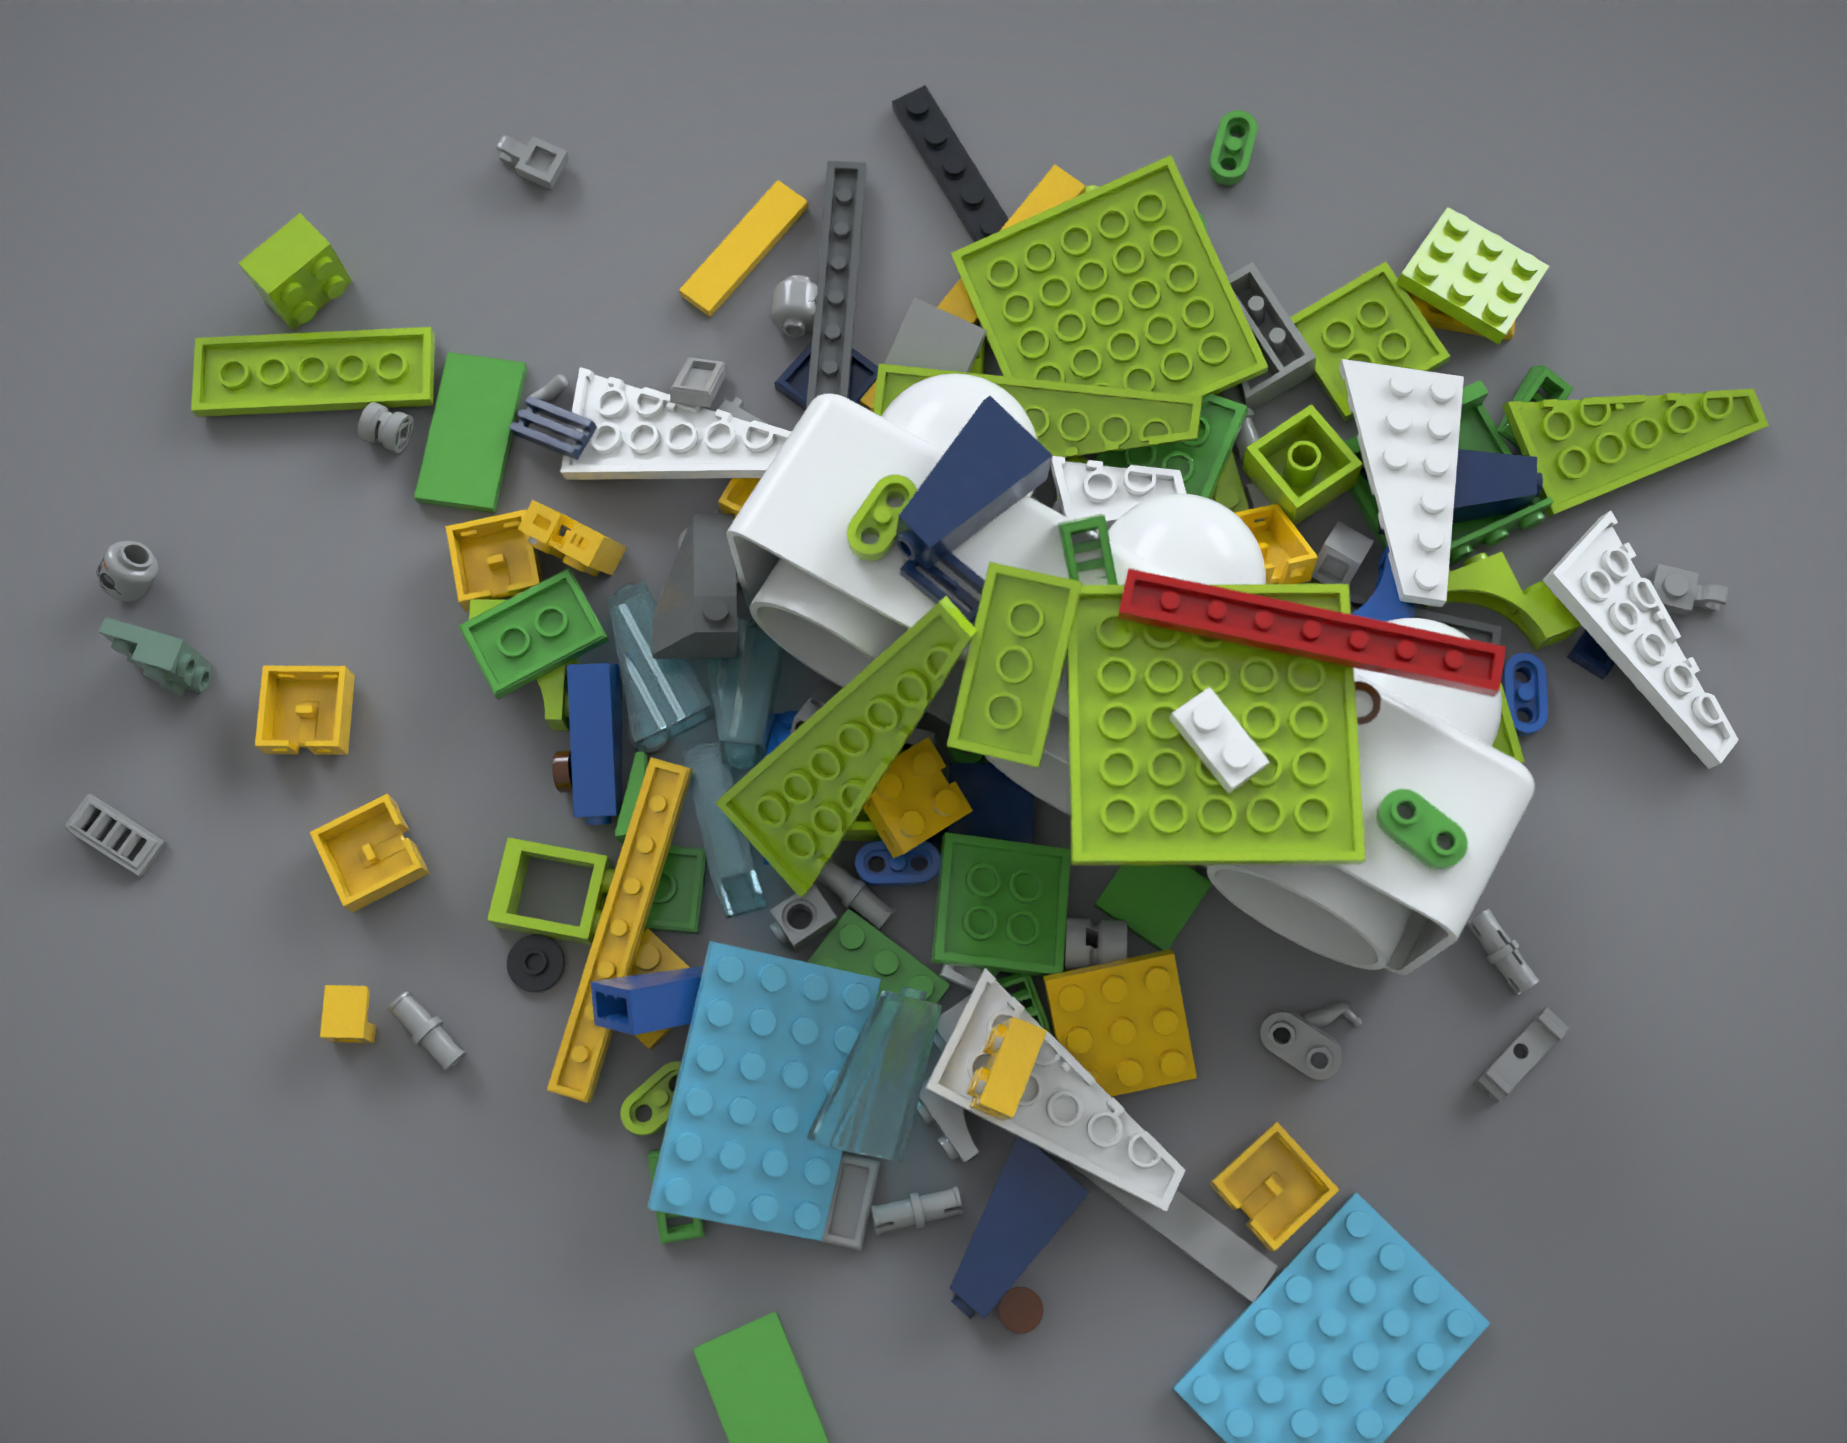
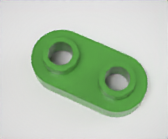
[1209,110,1258,185]
[1376,789,1468,870]

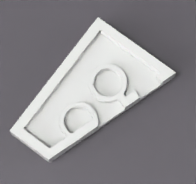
[1050,456,1186,531]

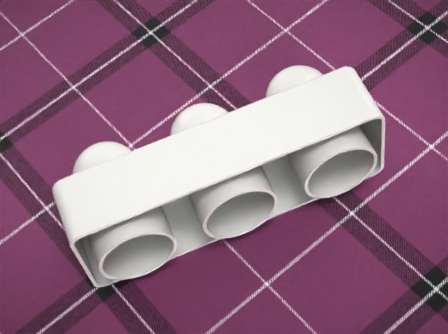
[726,373,1535,975]

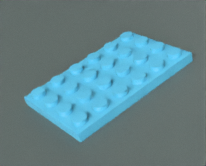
[647,941,881,1241]
[1172,1192,1491,1443]

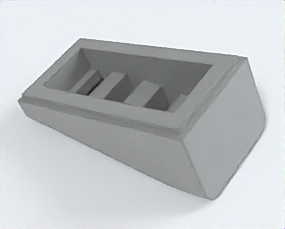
[64,794,167,878]

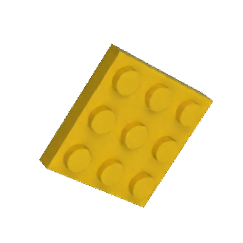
[1043,949,1197,1097]

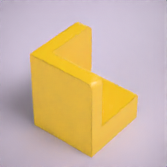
[320,985,377,1043]

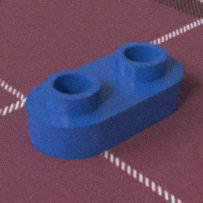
[1501,653,1548,737]
[855,841,940,887]

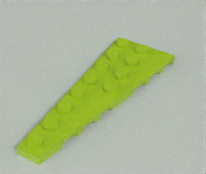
[873,363,1203,458]
[715,596,977,898]

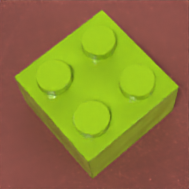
[238,213,353,331]
[1242,404,1363,526]

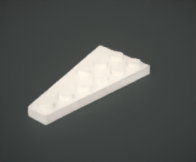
[1339,359,1464,607]
[560,367,791,480]
[1543,510,1739,769]
[925,968,1185,1211]

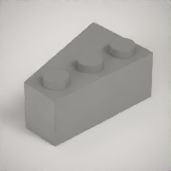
[1227,262,1316,410]

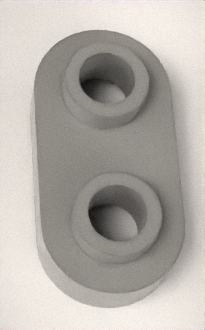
[1260,1009,1342,1080]

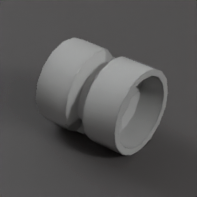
[1063,917,1127,972]

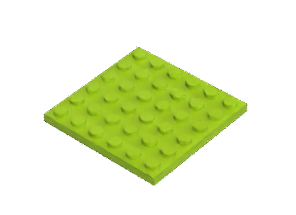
[951,155,1268,460]
[1067,584,1365,865]

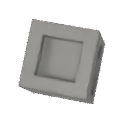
[1312,521,1374,584]
[769,884,838,953]

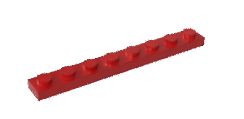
[1118,568,1506,697]

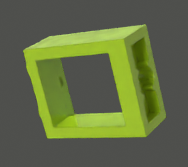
[487,837,615,946]

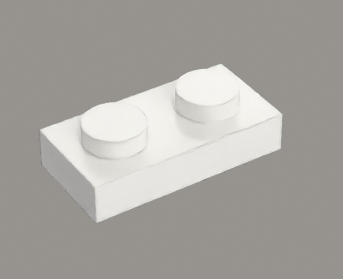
[1169,687,1269,794]

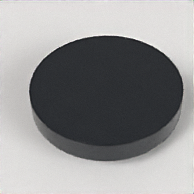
[507,935,565,992]

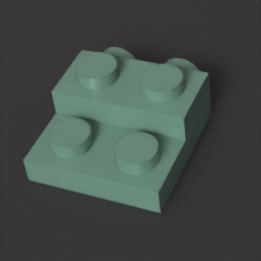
[99,617,212,696]

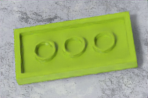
[947,562,1083,768]

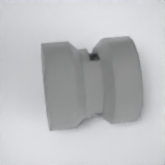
[358,402,414,453]

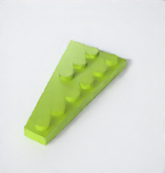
[1502,389,1769,516]

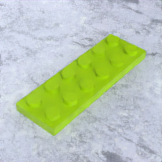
[191,327,435,417]

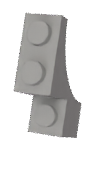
[912,994,979,1165]

